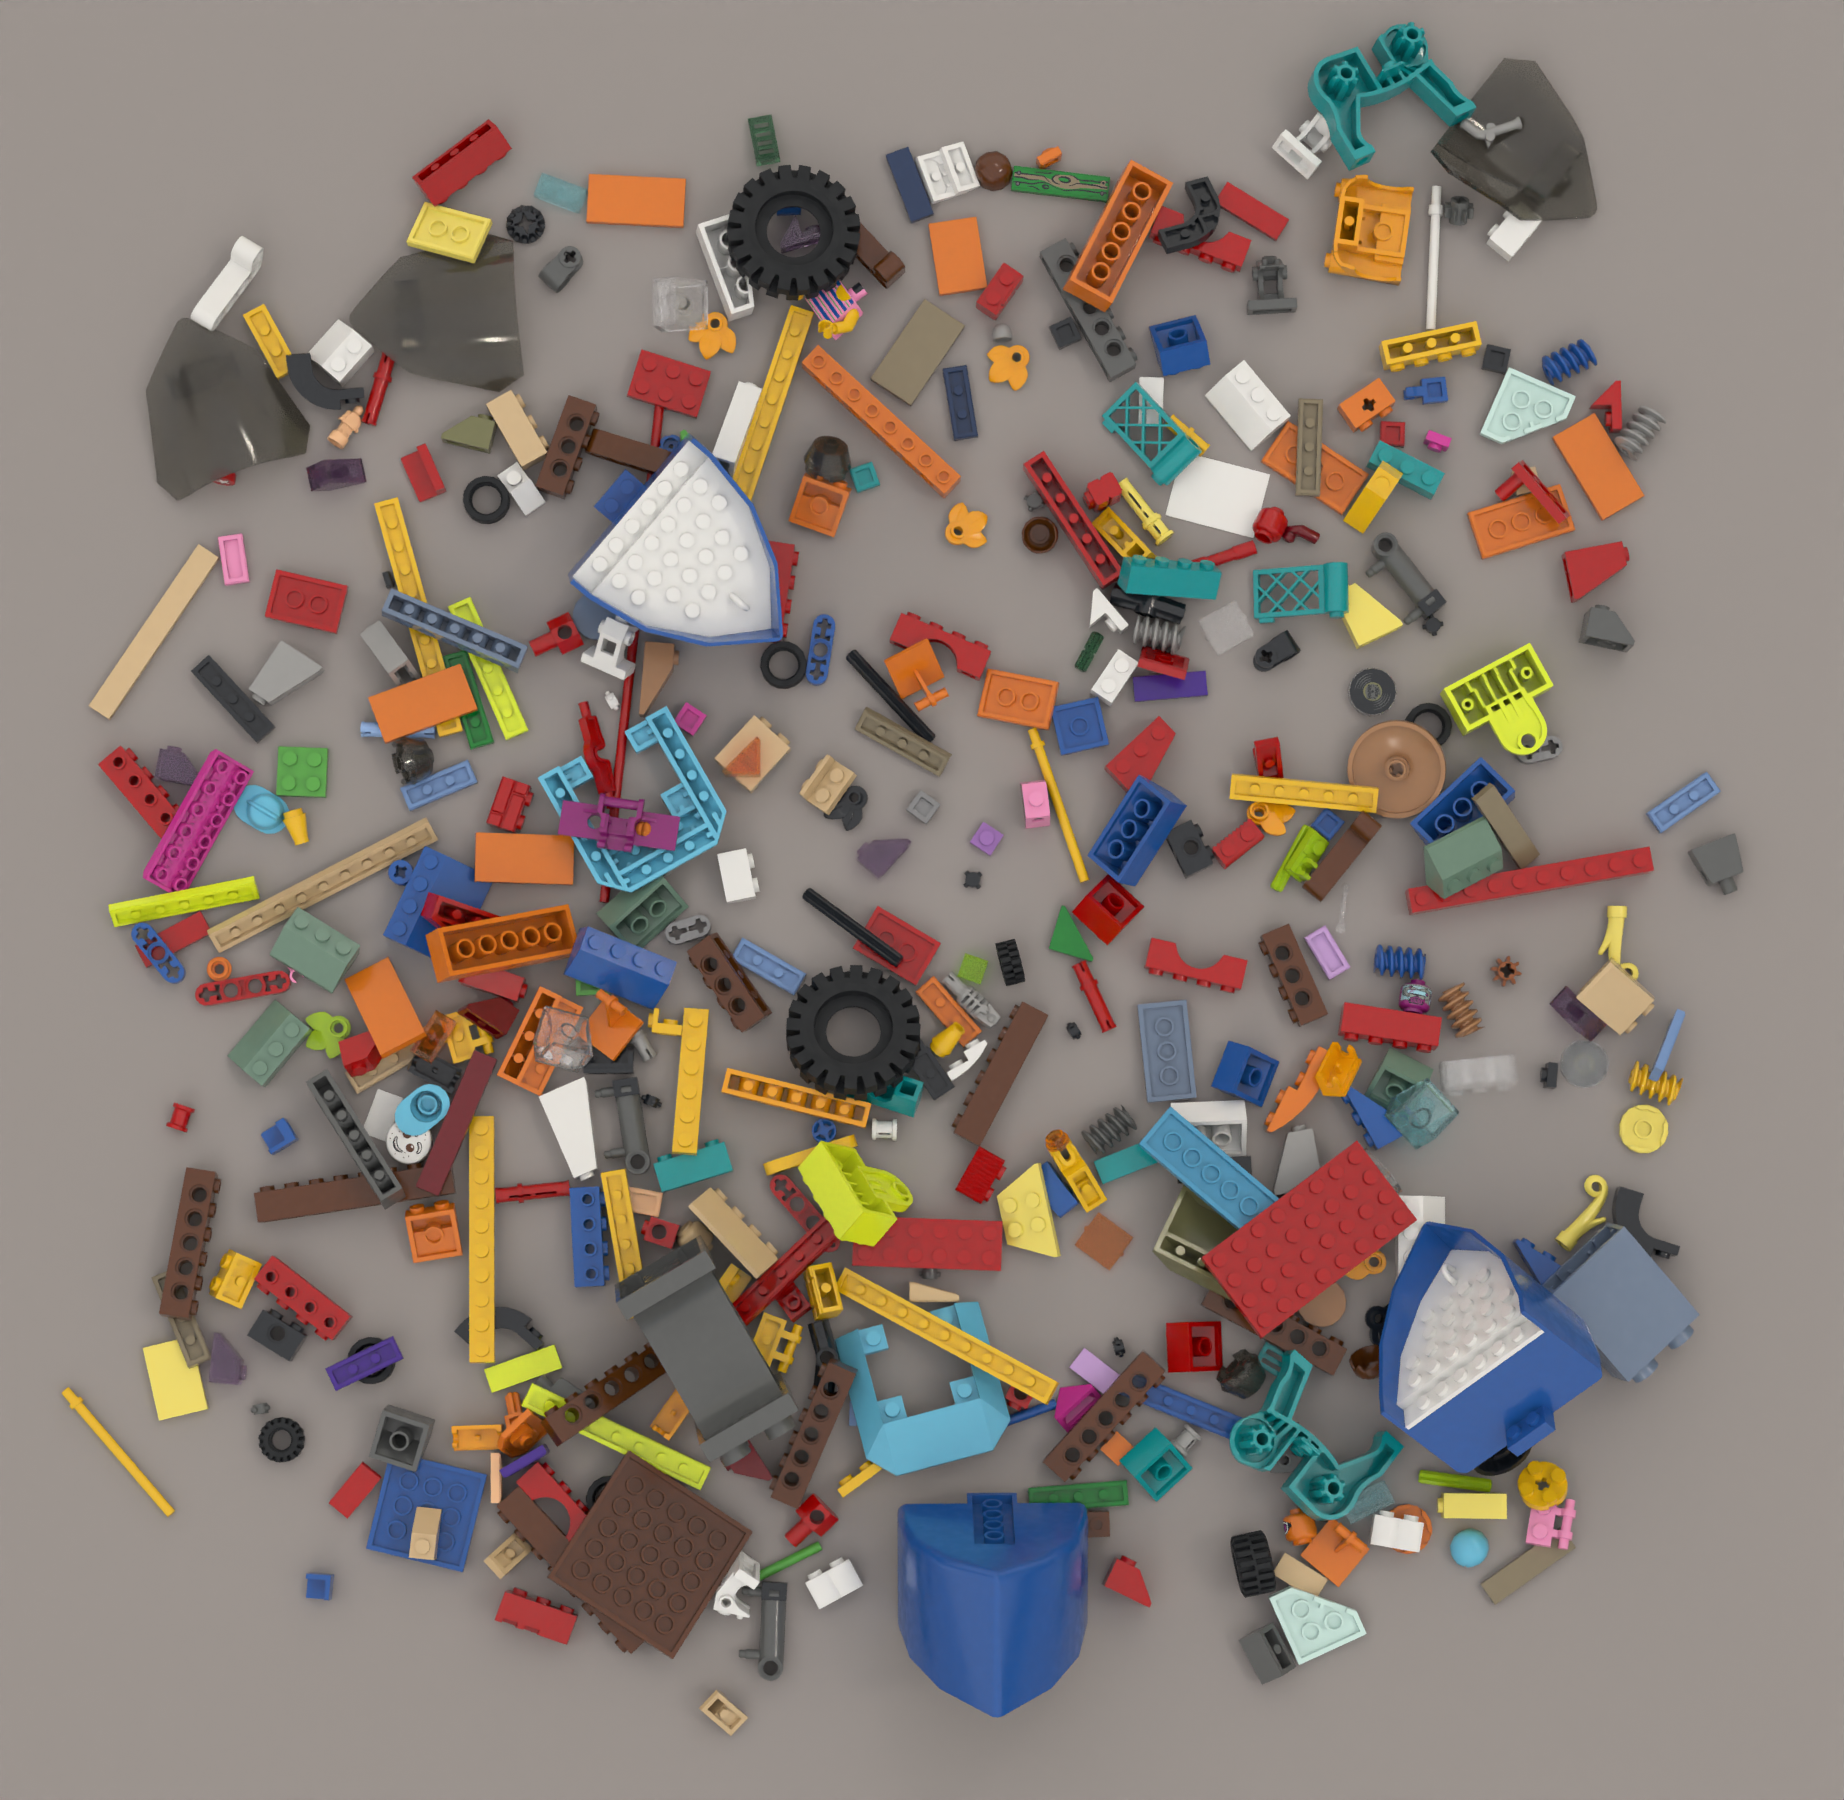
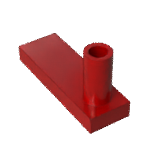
[1495,460,1570,524]

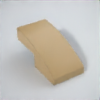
[1274,1553,1328,1596]

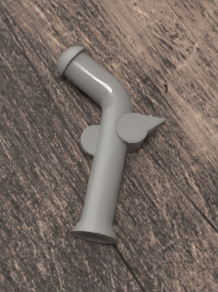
[1460,116,1523,149]

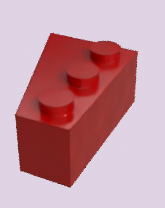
[1104,716,1176,793]
[421,892,501,928]
[495,1587,578,1645]

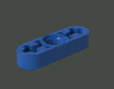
[806,614,835,686]
[131,923,186,984]

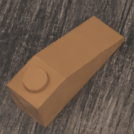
[639,641,680,718]

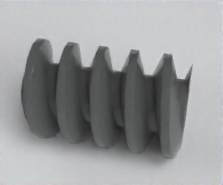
[1081,1105,1137,1155]

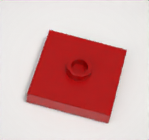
[1137,646,1190,680]

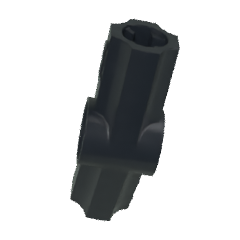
[1110,583,1186,625]
[807,1319,839,1393]

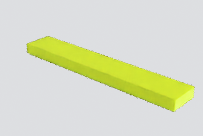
[448,597,529,741]
[108,876,260,927]

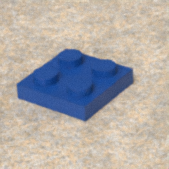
[1052,697,1109,756]

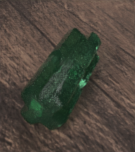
[1075,631,1104,672]

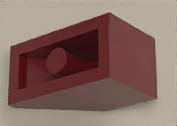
[457,997,520,1039]
[720,1440,773,1481]

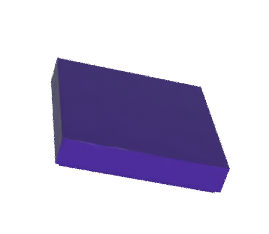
[499,1444,550,1478]

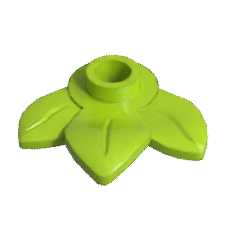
[306,1012,351,1059]

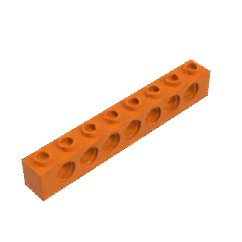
[802,345,961,499]

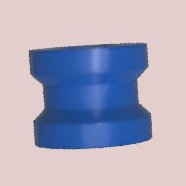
[388,860,414,886]
[812,1118,837,1142]

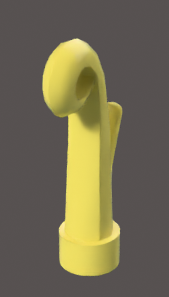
[1598,906,1639,980]
[1555,1175,1608,1252]

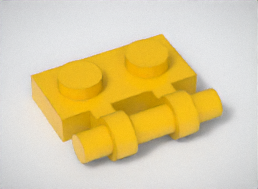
[440,1011,494,1064]
[754,1312,803,1373]

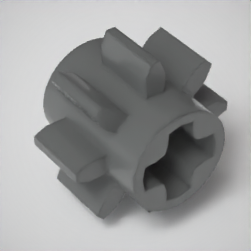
[1444,196,1474,226]

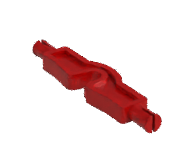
[578,701,617,809]

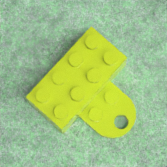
[1440,643,1554,756]
[798,1141,913,1247]

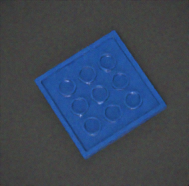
[366,1459,488,1572]

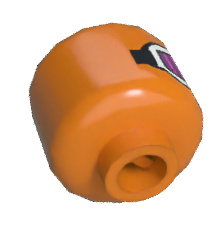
[1283,1508,1317,1546]

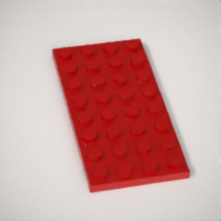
[1200,1141,1417,1339]

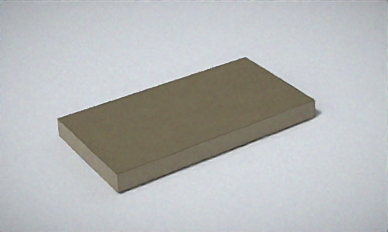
[870,299,965,406]

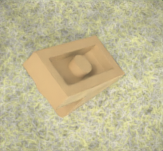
[484,1533,532,1579]
[699,1690,748,1736]

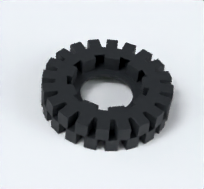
[727,165,860,301]
[786,965,921,1101]

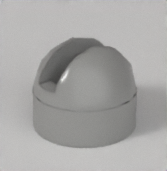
[992,323,1012,343]

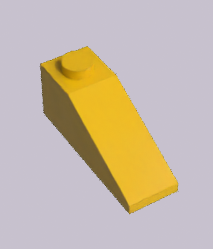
[1343,461,1403,534]
[1092,506,1157,559]

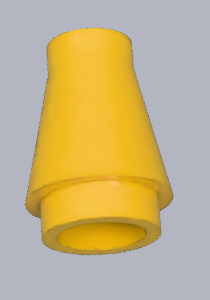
[282,808,309,845]
[930,1022,965,1057]

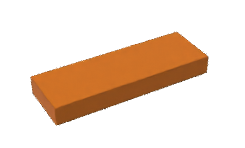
[915,976,982,1048]

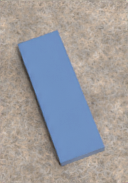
[400,760,478,811]
[1646,772,1721,833]
[733,937,806,995]
[1648,1009,1686,1082]

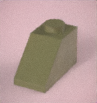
[441,414,497,454]

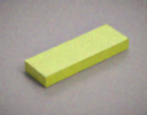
[484,1344,563,1393]

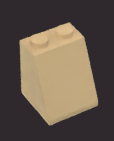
[1576,957,1655,1035]

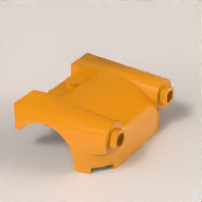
[1324,175,1414,286]

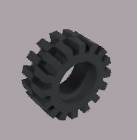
[995,939,1025,986]
[258,1417,305,1463]

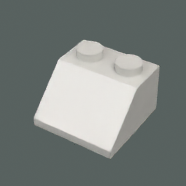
[308,319,375,388]

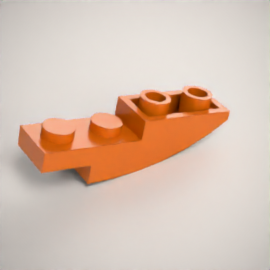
[1264,1046,1328,1134]

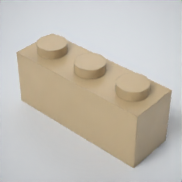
[486,390,549,471]

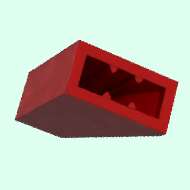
[1562,541,1629,603]
[458,971,528,1003]

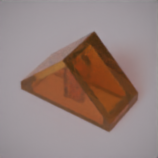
[722,737,761,777]
[410,1010,457,1064]

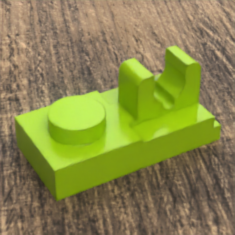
[1284,828,1329,883]

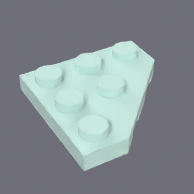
[1479,367,1576,444]
[1268,1586,1367,1665]

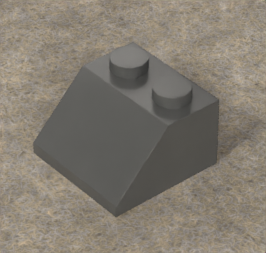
[1579,605,1635,653]
[369,1404,435,1472]

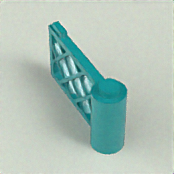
[1102,382,1202,486]
[1253,562,1349,624]

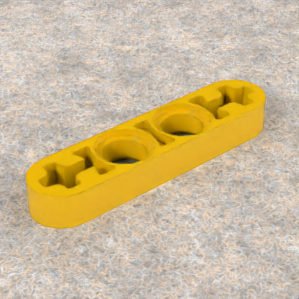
[763,1134,858,1176]

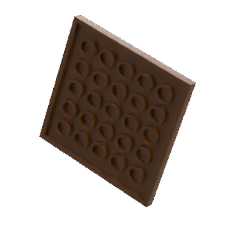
[547,1450,753,1659]

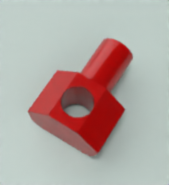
[529,612,584,657]
[785,1493,839,1547]

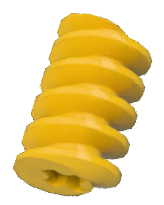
[1628,1061,1683,1106]

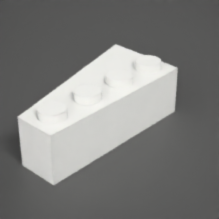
[696,214,754,322]

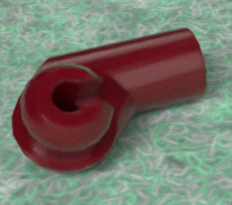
[1282,525,1320,544]

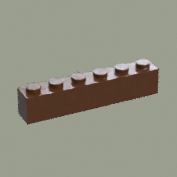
[952,1001,1048,1147]

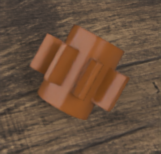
[1490,956,1522,987]

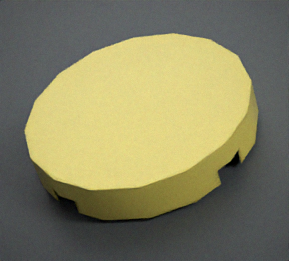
[1619,1105,1668,1153]

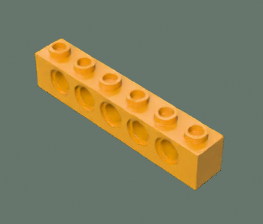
[721,1068,871,1129]

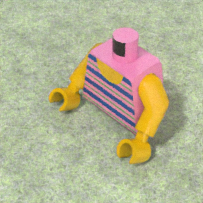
[798,281,868,340]

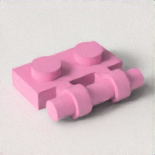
[1526,1499,1576,1550]

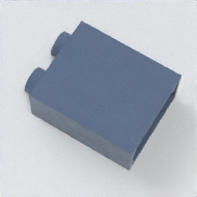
[1542,1222,1700,1383]

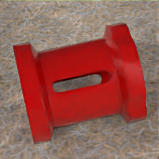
[166,1102,195,1133]

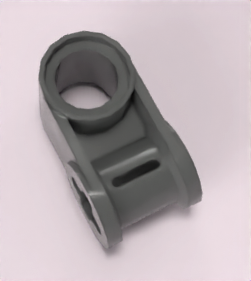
[538,246,583,293]

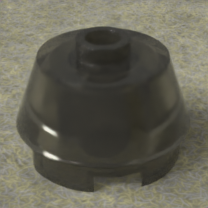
[804,436,852,483]
[392,737,434,785]
[1216,1349,1266,1399]

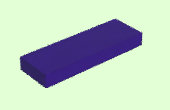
[1132,671,1208,702]
[325,1336,404,1391]

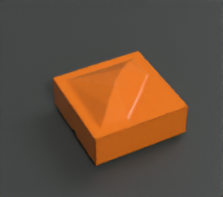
[1036,146,1062,169]

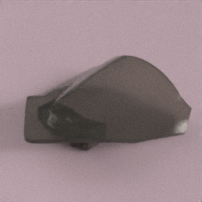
[1431,58,1597,221]
[349,234,524,392]
[146,318,310,501]

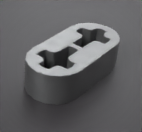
[1516,736,1563,764]
[665,915,711,945]

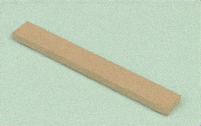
[89,544,220,720]

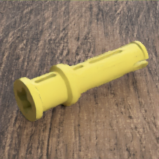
[1119,478,1174,546]

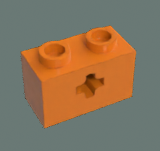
[1337,378,1396,433]

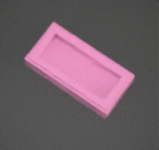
[218,533,250,586]

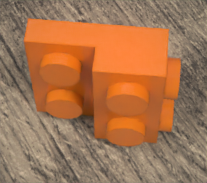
[788,470,852,537]
[405,1200,463,1263]

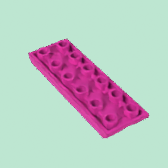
[143,749,254,893]

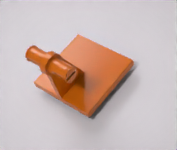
[884,638,949,712]
[577,989,644,1061]
[1300,1520,1370,1587]

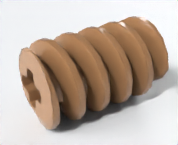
[1438,982,1484,1038]

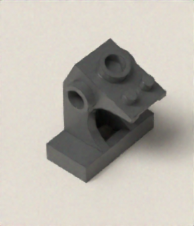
[1247,256,1297,315]

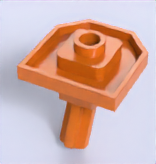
[497,1392,547,1458]

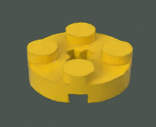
[1517,1461,1568,1511]

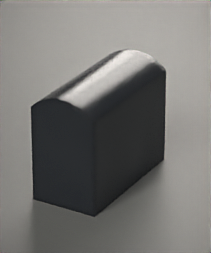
[382,571,394,589]

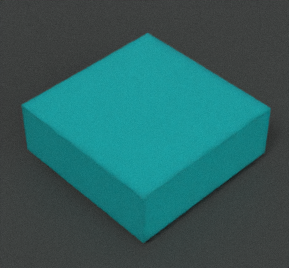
[849,461,880,493]

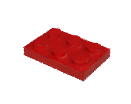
[627,349,711,419]
[265,569,349,634]
[853,906,941,986]

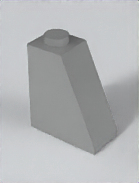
[360,620,421,687]
[249,640,324,706]
[1272,1125,1320,1196]

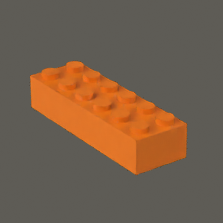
[1063,160,1173,312]
[425,904,577,983]

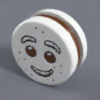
[386,1123,433,1165]

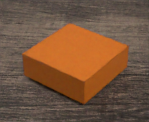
[1100,1431,1133,1466]

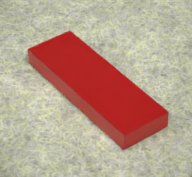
[1218,182,1289,241]
[135,911,210,968]

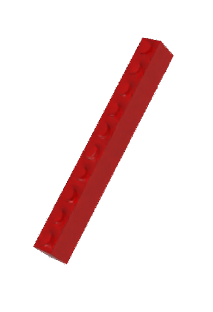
[1405,846,1654,915]

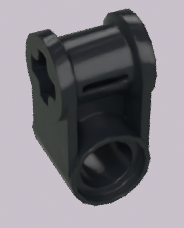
[1253,630,1301,672]

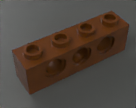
[535,395,600,500]
[1258,924,1328,1027]
[686,932,772,1033]

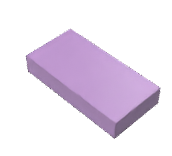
[1304,926,1350,980]
[1069,1348,1120,1393]

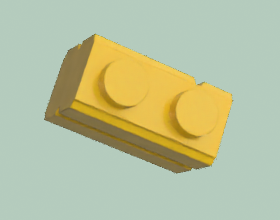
[803,1262,843,1321]

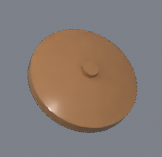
[1347,720,1446,818]

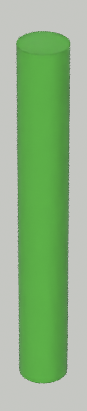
[760,1541,823,1581]

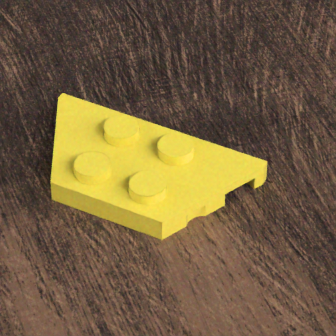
[997,1163,1061,1257]

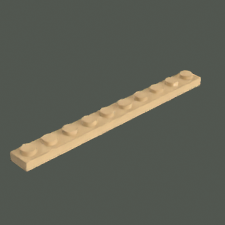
[207,817,438,953]

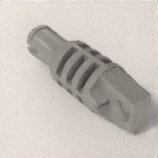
[941,971,1001,1030]

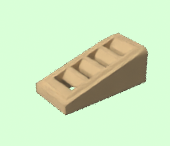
[909,1282,959,1302]

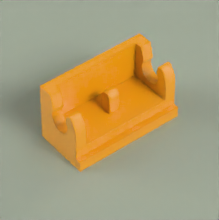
[1315,1042,1362,1097]
[650,1389,689,1441]
[451,1424,503,1451]

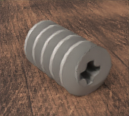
[1614,406,1666,461]
[1132,614,1186,655]

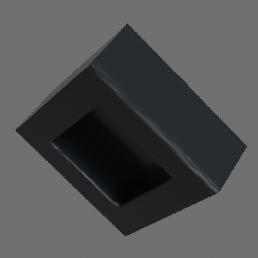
[1049,317,1082,350]
[1481,344,1511,375]
[1540,1062,1558,1089]

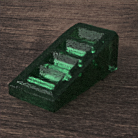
[748,114,780,166]

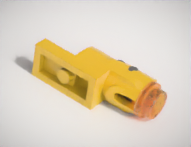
[1045,1129,1107,1213]

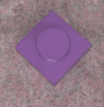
[970,822,1004,856]

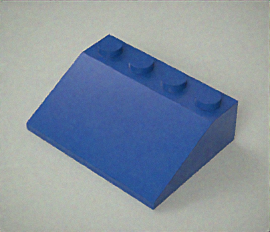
[383,846,492,958]

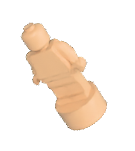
[327,405,364,449]

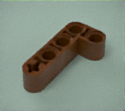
[856,222,905,289]
[585,428,672,475]
[1302,810,1382,902]

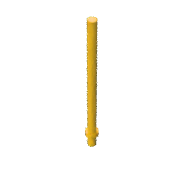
[1028,728,1089,883]
[61,1387,175,1517]

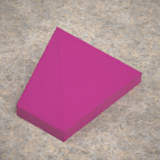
[1054,1384,1101,1433]

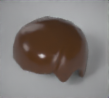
[975,151,1012,191]
[1022,516,1059,554]
[1349,1345,1379,1380]

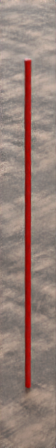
[599,406,664,903]

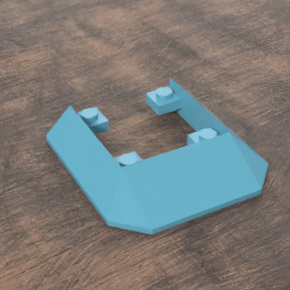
[538,706,727,893]
[835,1302,1011,1476]

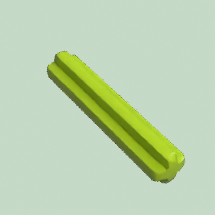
[1270,825,1314,892]
[1418,1470,1492,1492]

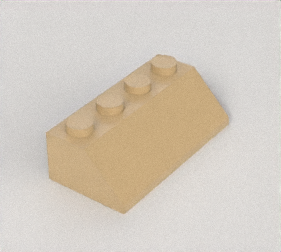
[688,1187,779,1279]

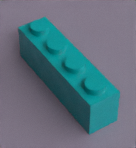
[1118,555,1222,600]

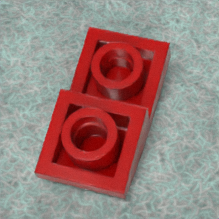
[776,1282,812,1323]
[329,1462,382,1519]

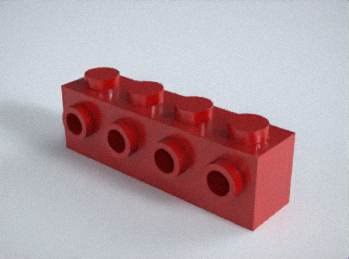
[412,119,512,207]
[98,745,180,839]
[1338,1002,1442,1053]
[254,1255,353,1341]

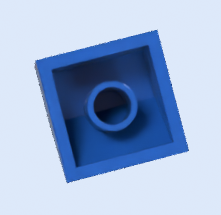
[1149,315,1210,376]
[1211,1041,1279,1107]

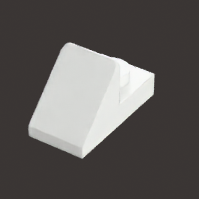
[497,462,546,516]
[1089,588,1129,634]

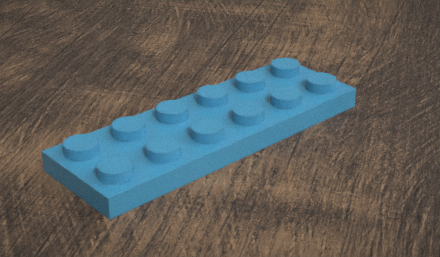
[1138,1106,1279,1230]

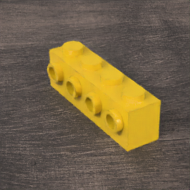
[1379,321,1482,372]

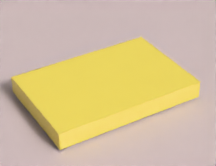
[406,202,493,264]
[143,1340,209,1421]

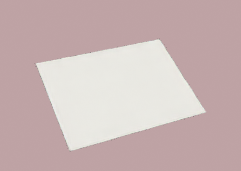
[1165,456,1270,538]

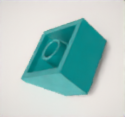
[1119,1427,1193,1502]

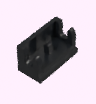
[407,1047,462,1094]
[583,1047,634,1075]

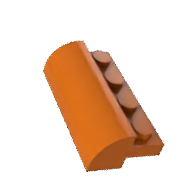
[497,986,584,1096]

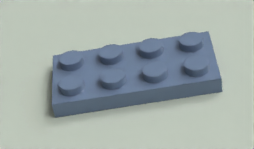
[1137,1000,1197,1103]

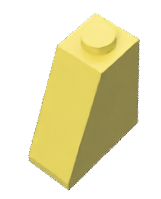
[1342,583,1403,649]
[1437,1493,1507,1519]

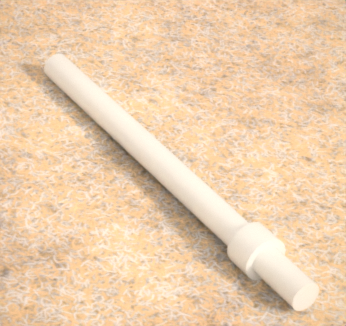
[1426,186,1443,331]

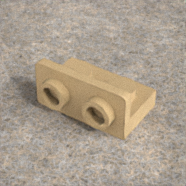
[800,754,857,815]

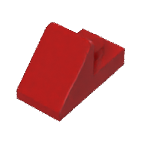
[1589,380,1622,433]
[1253,737,1284,778]

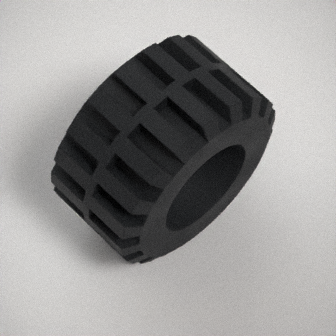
[1230,1530,1276,1598]

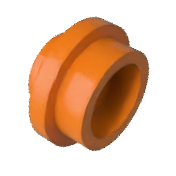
[207,957,232,981]

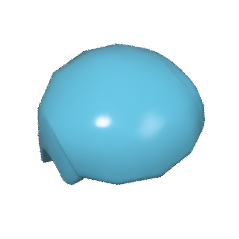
[1450,1528,1489,1568]

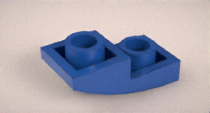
[1041,1161,1079,1218]

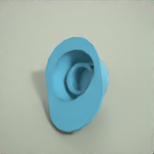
[234,785,289,834]
[395,1084,450,1136]

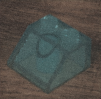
[1384,1078,1459,1150]

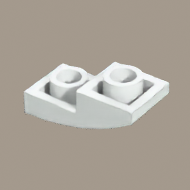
[946,1039,987,1082]

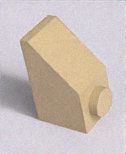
[409,1507,442,1560]

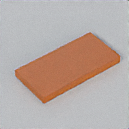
[586,174,686,228]
[1552,413,1645,521]
[1261,421,1369,516]
[1467,484,1575,560]
[368,664,478,744]
[474,832,574,885]
[344,957,427,1059]

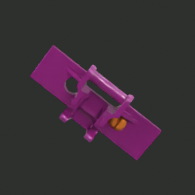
[558,793,680,853]

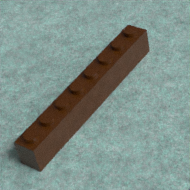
[254,1163,457,1223]
[497,1486,644,1654]

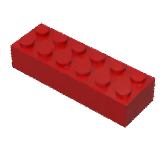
[852,1217,1003,1271]

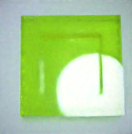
[957,953,988,985]

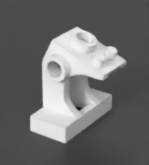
[1272,113,1332,180]
[581,615,639,680]
[713,1551,760,1619]

